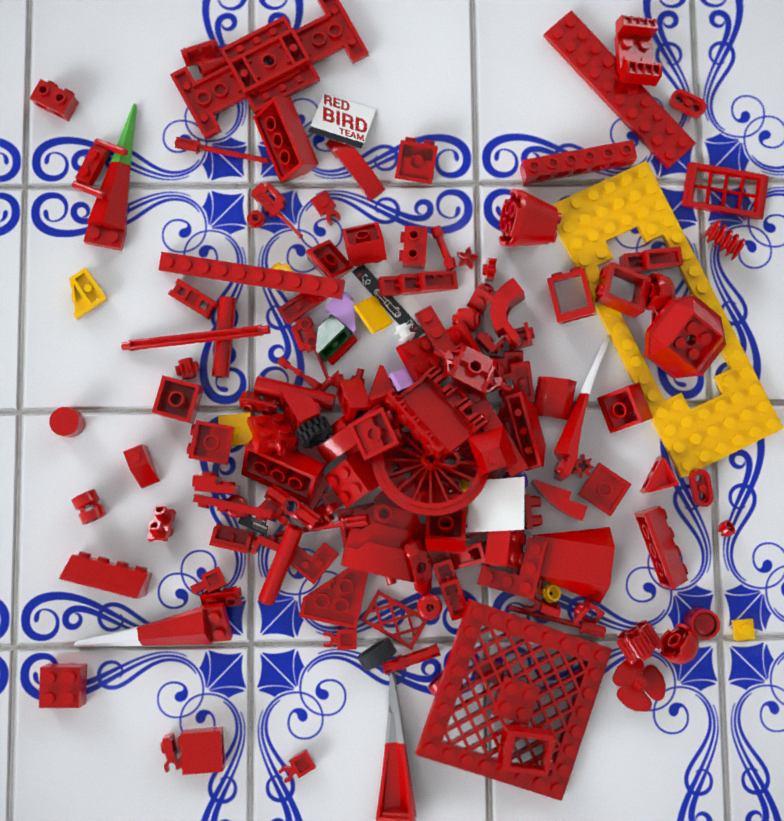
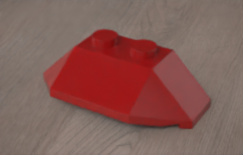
[498,391,546,471]

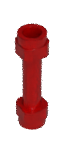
[430,225,457,271]

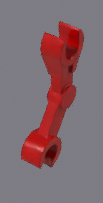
[277,357,322,390]

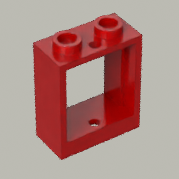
[595,262,652,318]
[547,267,597,325]
[497,724,556,776]

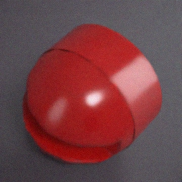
[718,520,736,537]

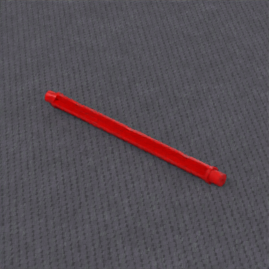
[121,325,271,351]

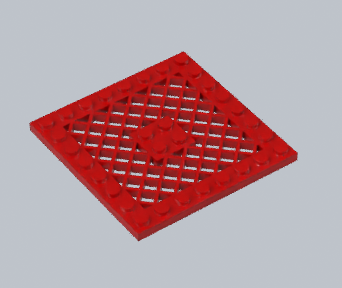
[415,599,612,801]

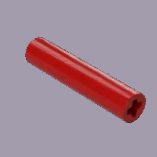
[212,296,237,378]
[254,375,336,411]
[258,524,304,605]

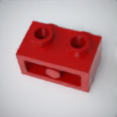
[30,79,79,122]
[399,226,428,269]

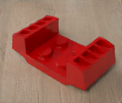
[614,15,662,87]

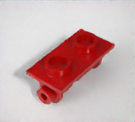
[181,39,221,67]
[239,390,280,415]
[200,586,242,607]

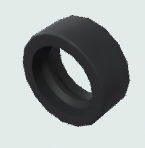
[357,638,397,671]

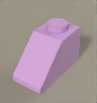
[324,292,356,335]
[389,367,417,395]

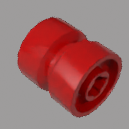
[71,489,107,525]

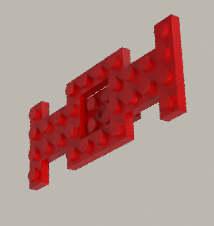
[170,0,369,140]

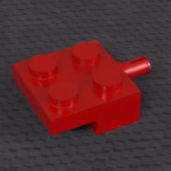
[247,413,297,456]

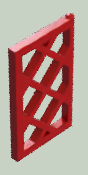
[360,590,428,650]

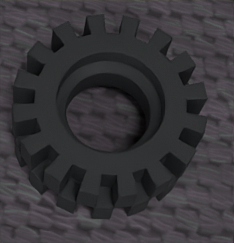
[295,416,333,448]

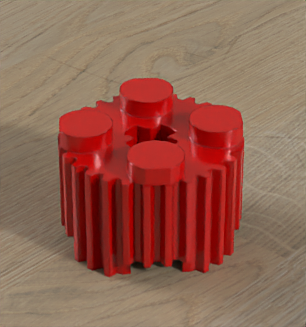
[616,620,664,664]

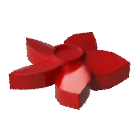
[457,247,479,269]

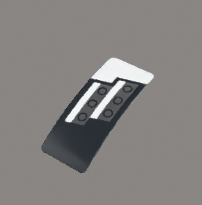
[238,514,277,536]

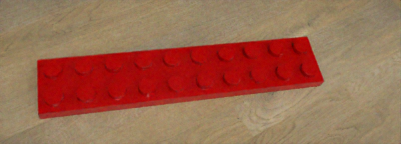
[543,10,696,170]

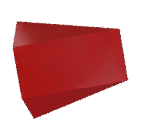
[533,527,615,604]

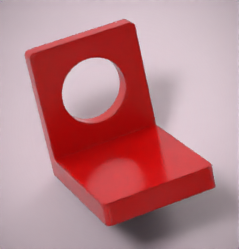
[573,598,605,624]

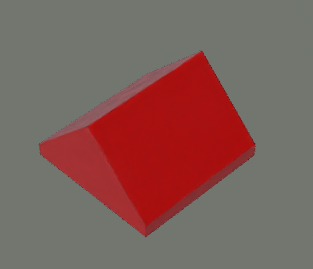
[306,240,354,279]

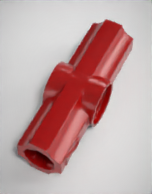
[264,484,322,531]

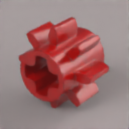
[175,358,200,380]
[571,454,594,478]

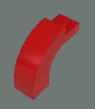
[490,278,525,348]

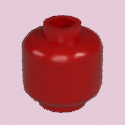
[452,308,481,332]
[417,593,442,620]

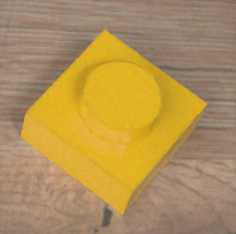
[731,618,755,641]

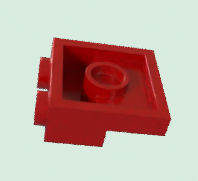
[395,137,438,184]
[348,407,404,461]
[187,420,235,465]
[192,472,240,494]

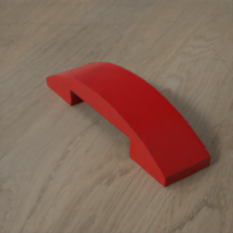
[325,139,385,202]
[316,404,381,464]

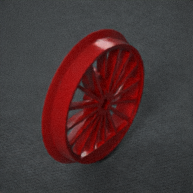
[372,413,489,516]

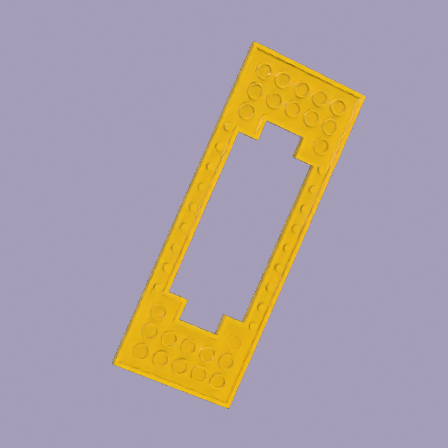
[552,161,784,478]

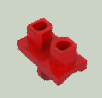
[524,494,543,529]
[147,506,176,542]

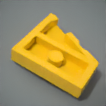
[69,267,108,320]

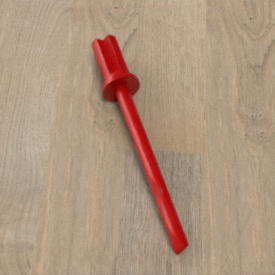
[175,137,269,164]
[275,514,369,537]
[508,605,606,638]

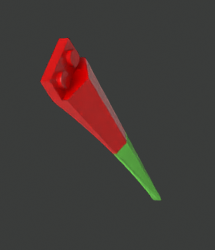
[84,103,137,251]

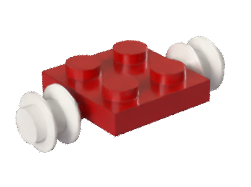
[394,323,444,387]

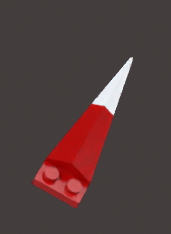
[553,336,610,482]
[74,603,233,647]

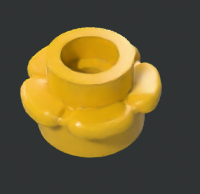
[542,584,561,603]

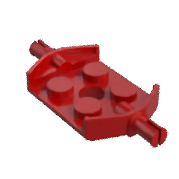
[432,343,512,397]

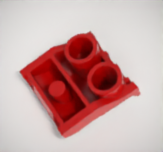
[533,377,577,420]

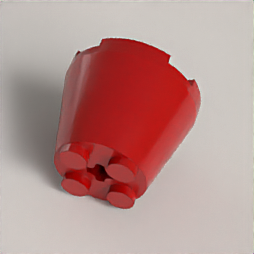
[499,189,562,247]

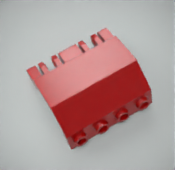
[385,364,489,459]

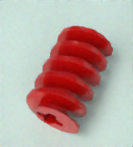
[701,220,746,260]

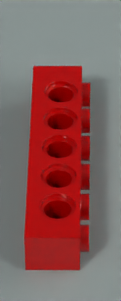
[520,140,637,185]

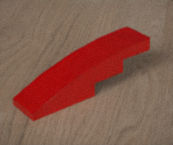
[378,270,458,297]
[425,543,467,621]

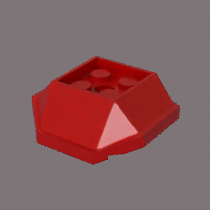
[644,294,726,379]

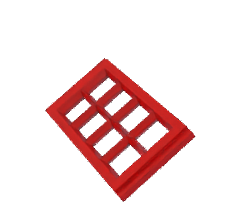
[681,162,769,220]

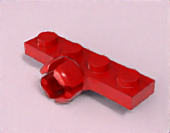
[193,494,274,522]

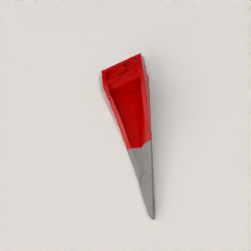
[376,672,417,821]

